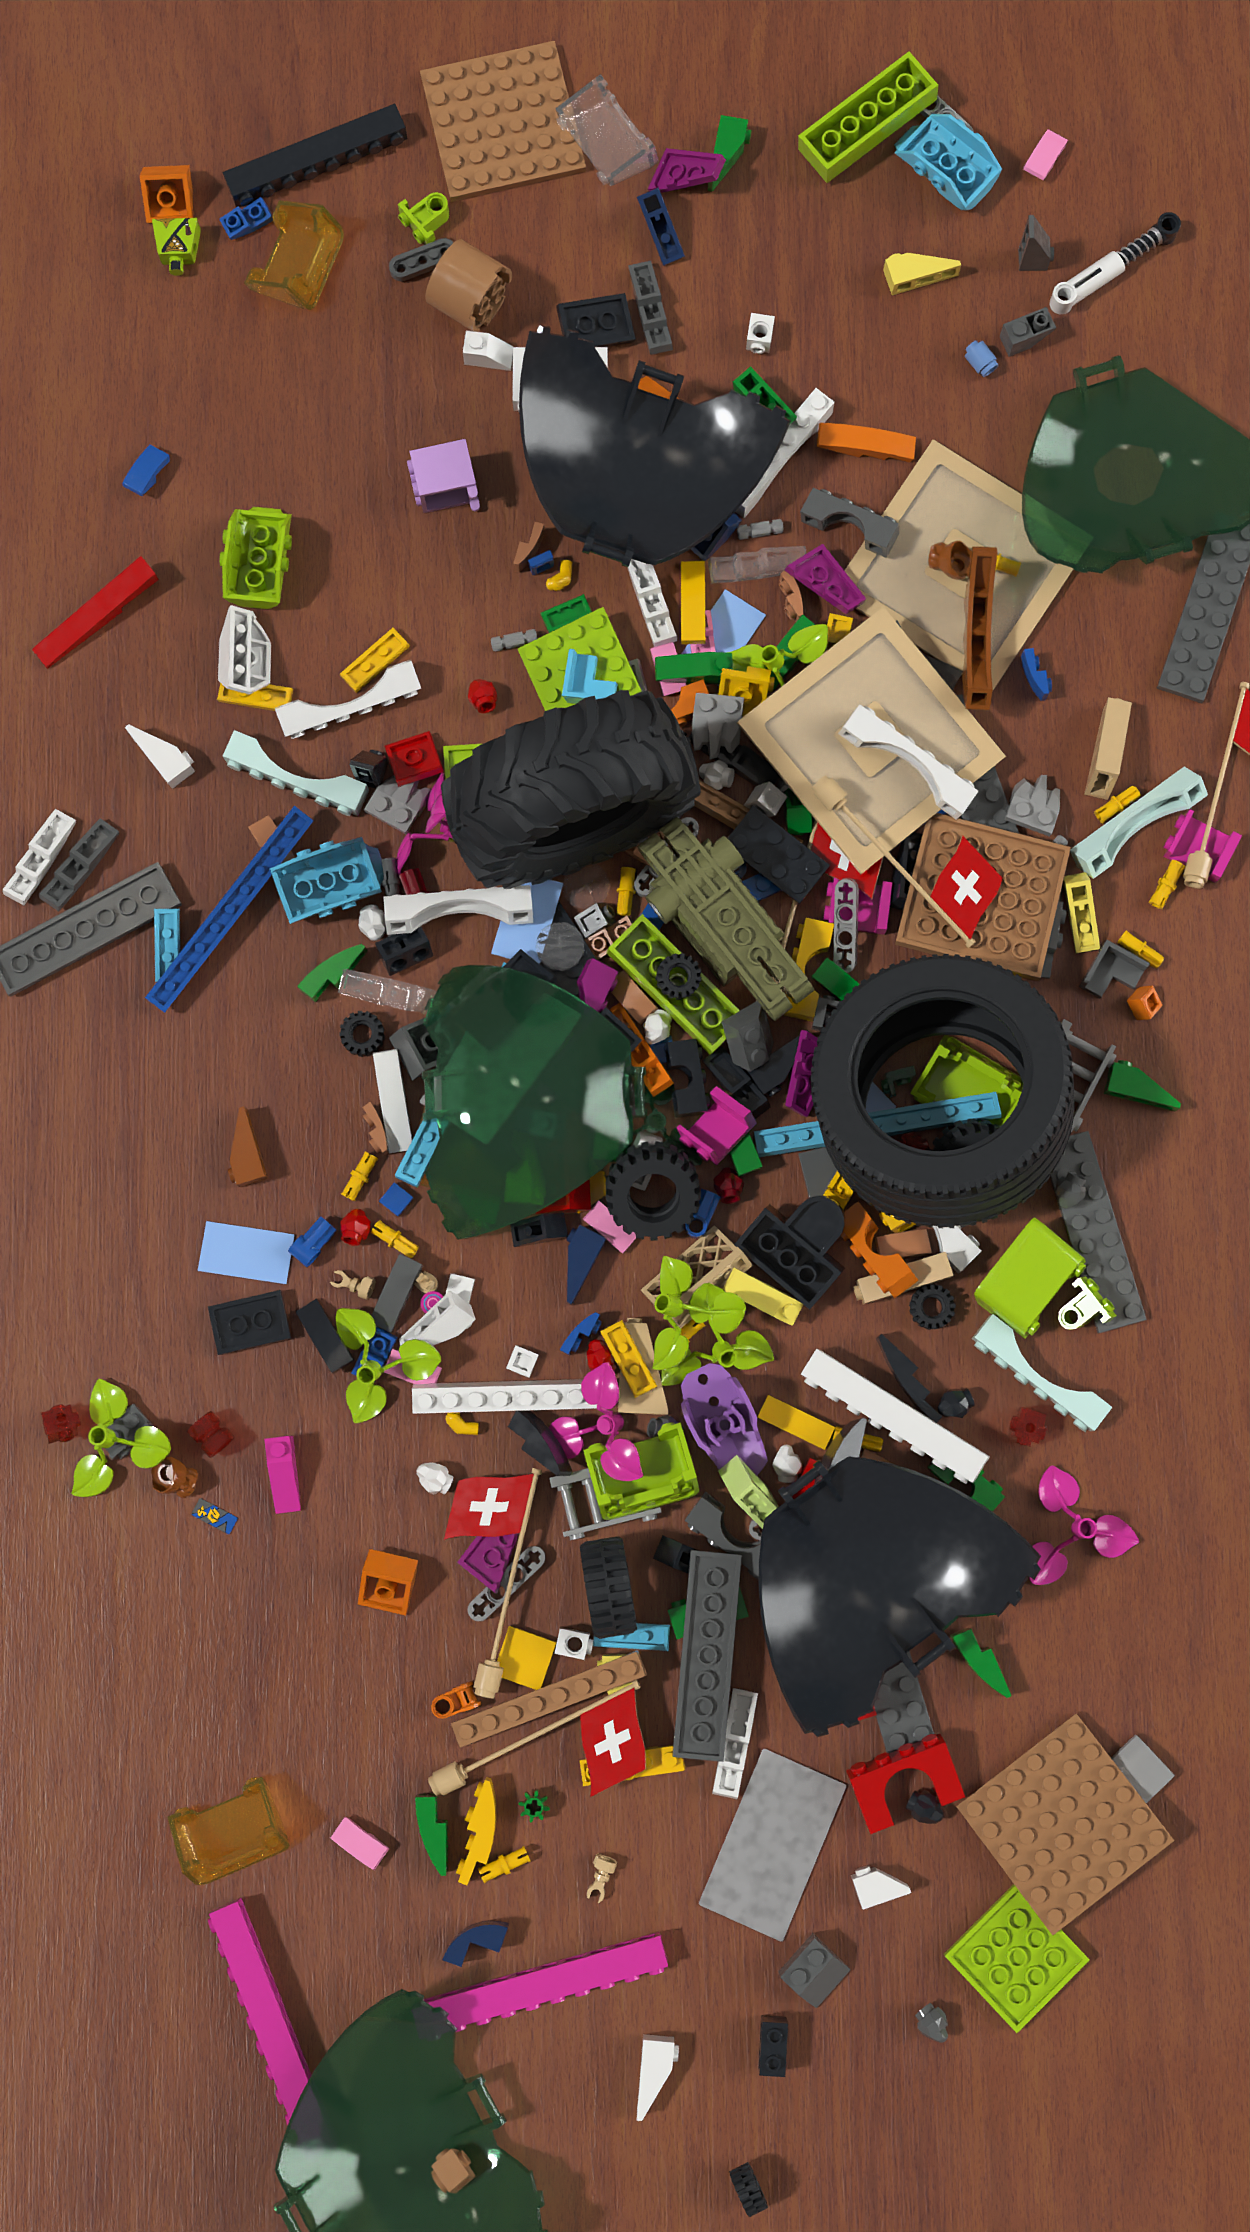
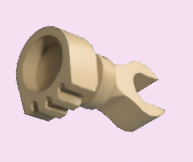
[330,1270,376,1300]
[414,1271,438,1294]
[587,1853,617,1903]

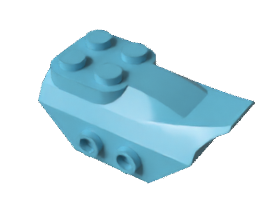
[895,114,1002,210]
[270,837,384,924]

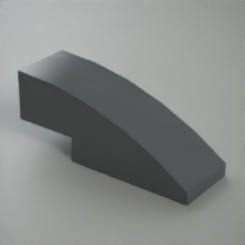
[372,1254,423,1333]

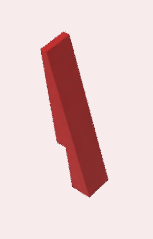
[32,556,159,669]

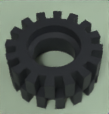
[656,953,702,1000]
[339,1011,385,1057]
[909,1284,956,1330]
[729,2162,768,2217]

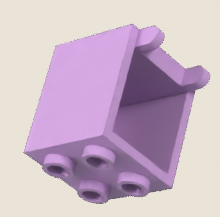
[407,439,480,513]

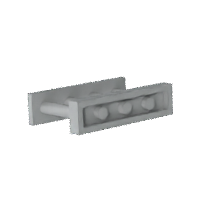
[1061,1019,1116,1132]
[549,1468,661,1541]

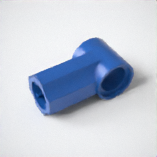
[685,1188,721,1239]
[288,1216,337,1268]

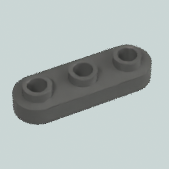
[389,238,453,281]

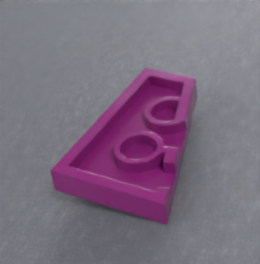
[648,148,726,193]
[784,544,866,614]
[785,1029,818,1117]
[457,1533,519,1594]

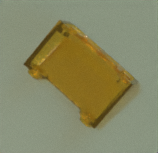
[244,200,344,310]
[167,1777,290,1885]

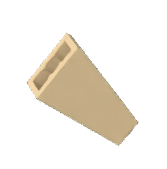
[1084,697,1132,800]
[853,1252,953,1305]
[618,1318,668,1415]

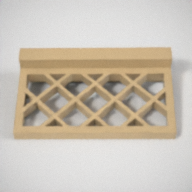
[641,1225,753,1328]

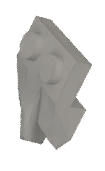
[692,693,744,759]
[364,775,431,835]
[1004,775,1060,837]

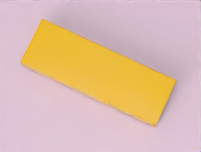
[340,628,410,693]
[217,683,293,711]
[600,1320,657,1398]
[757,1395,835,1450]

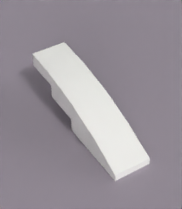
[627,559,677,647]
[3,809,76,905]
[373,1049,412,1153]
[712,1688,758,1799]

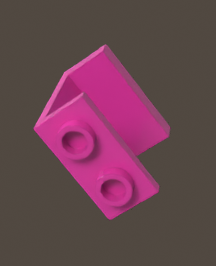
[1163,809,1242,883]
[823,878,892,935]
[677,1086,756,1165]

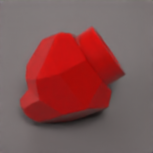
[468,679,498,714]
[340,1209,371,1246]
[587,1339,617,1371]

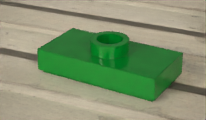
[540,594,592,633]

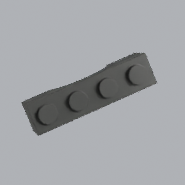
[800,488,899,558]
[685,1491,761,1580]

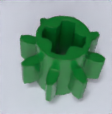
[518,1789,550,1823]

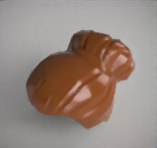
[928,541,972,580]
[151,1456,198,1498]

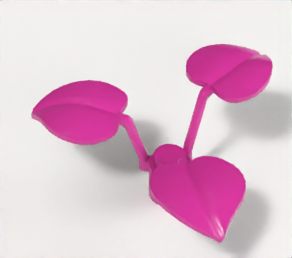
[397,772,453,875]
[549,1362,643,1481]
[1029,1466,1139,1585]

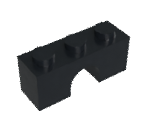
[664,1039,710,1118]

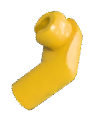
[546,560,572,591]
[445,1412,479,1435]

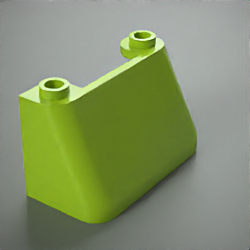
[911,1035,1023,1127]
[974,1218,1086,1339]
[583,1422,699,1520]

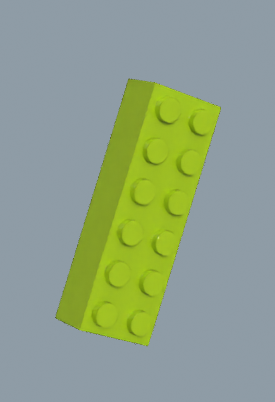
[798,52,938,183]
[606,914,740,1055]

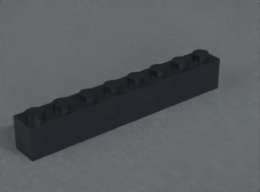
[222,103,408,207]

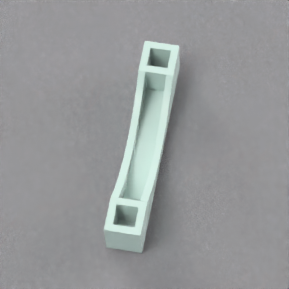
[223,730,369,816]
[1070,766,1208,879]
[972,1314,1112,1432]

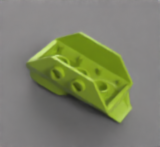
[220,507,292,609]

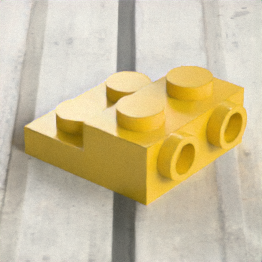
[718,666,775,717]

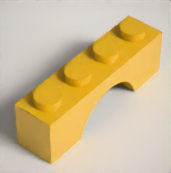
[784,918,834,1022]

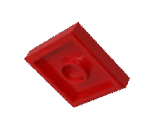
[385,731,444,787]

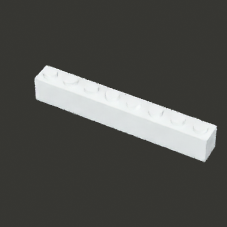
[801,1349,990,1484]
[412,1379,597,1414]

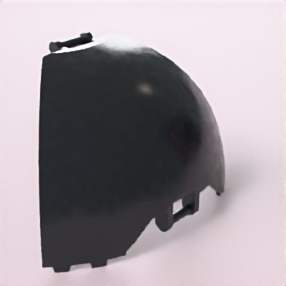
[519,325,791,567]
[759,1456,1041,1737]

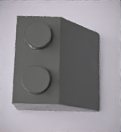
[722,1001,774,1072]
[389,1012,459,1081]
[778,1933,851,2008]

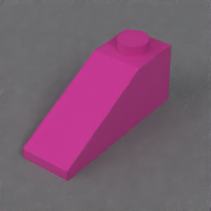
[264,1436,301,1514]

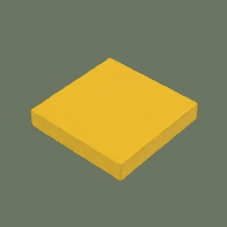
[497,1625,557,1690]

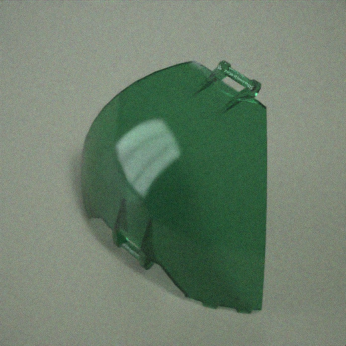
[1022,355,1250,574]
[422,965,648,1240]
[273,1989,548,2232]

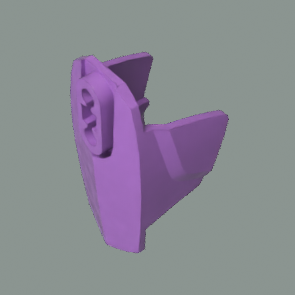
[681,1363,768,1475]

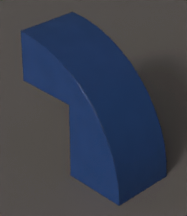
[442,1920,509,1967]

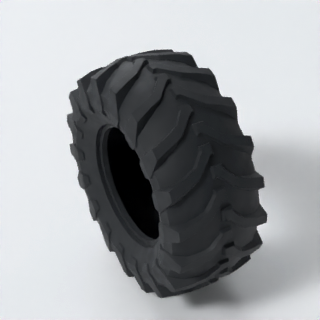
[441,690,701,889]

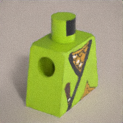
[152,218,201,276]

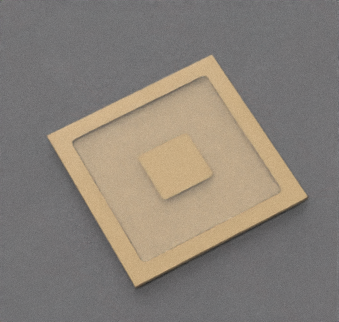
[845,440,1093,692]
[737,607,1006,874]

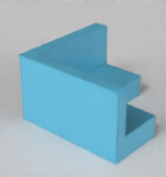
[562,649,618,704]

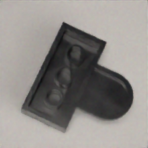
[734,1195,845,1310]

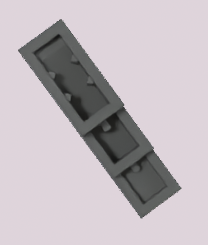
[628,261,673,355]
[39,818,119,912]

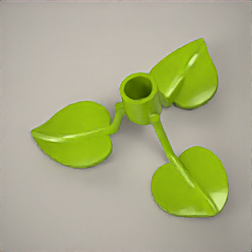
[727,624,828,687]
[652,1256,746,1370]
[661,1283,774,1386]
[336,1308,441,1423]
[71,1379,171,1497]

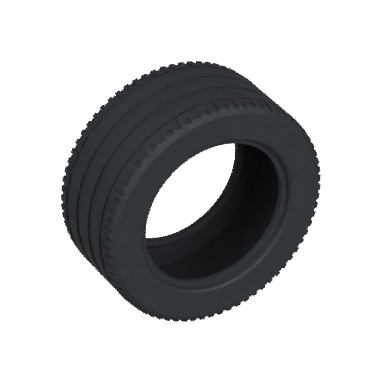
[811,954,1074,1229]

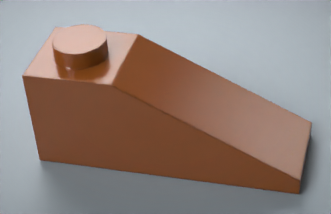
[228,1106,268,1187]

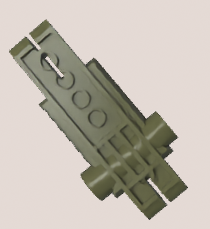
[637,817,814,1021]

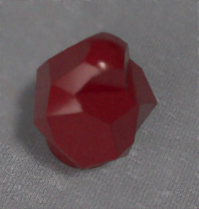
[713,1168,744,1204]

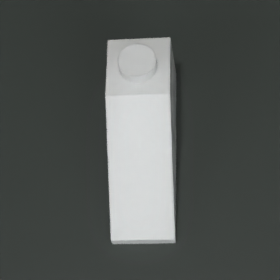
[125,724,195,789]
[399,1291,476,1346]
[637,2034,679,2121]

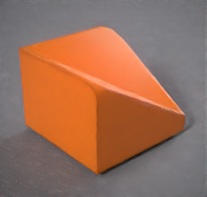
[1127,985,1163,1020]

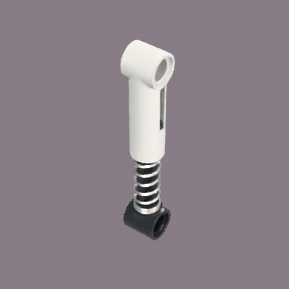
[1050,212,1181,314]

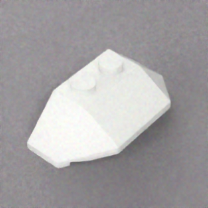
[218,605,271,694]

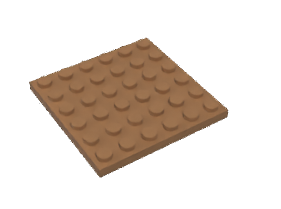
[420,41,586,202]
[895,813,1071,982]
[956,1713,1175,1935]

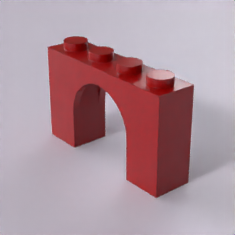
[846,1734,965,1834]

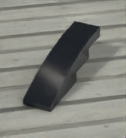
[688,732,780,786]
[876,1334,942,1423]

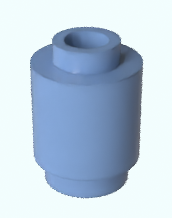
[965,340,998,377]

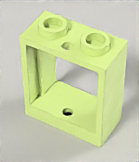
[718,1455,779,1529]

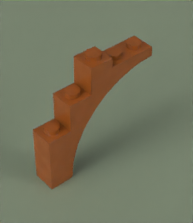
[962,547,998,710]

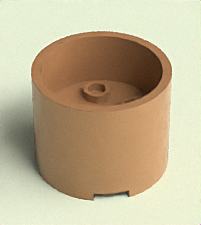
[425,239,512,332]

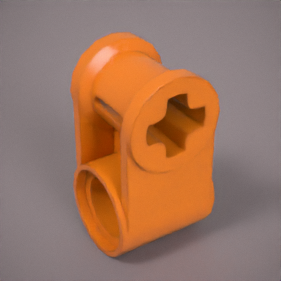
[431,1680,482,1719]

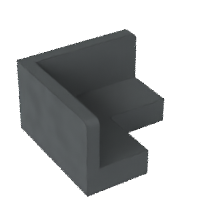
[1079,940,1150,998]

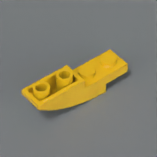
[579,1745,685,1786]
[456,1777,496,1885]

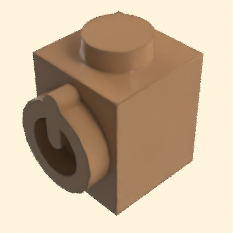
[431,2148,476,2193]

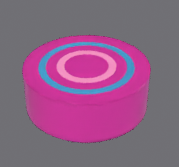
[421,1291,443,1313]

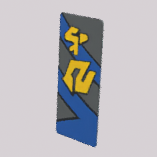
[192,1498,238,1534]

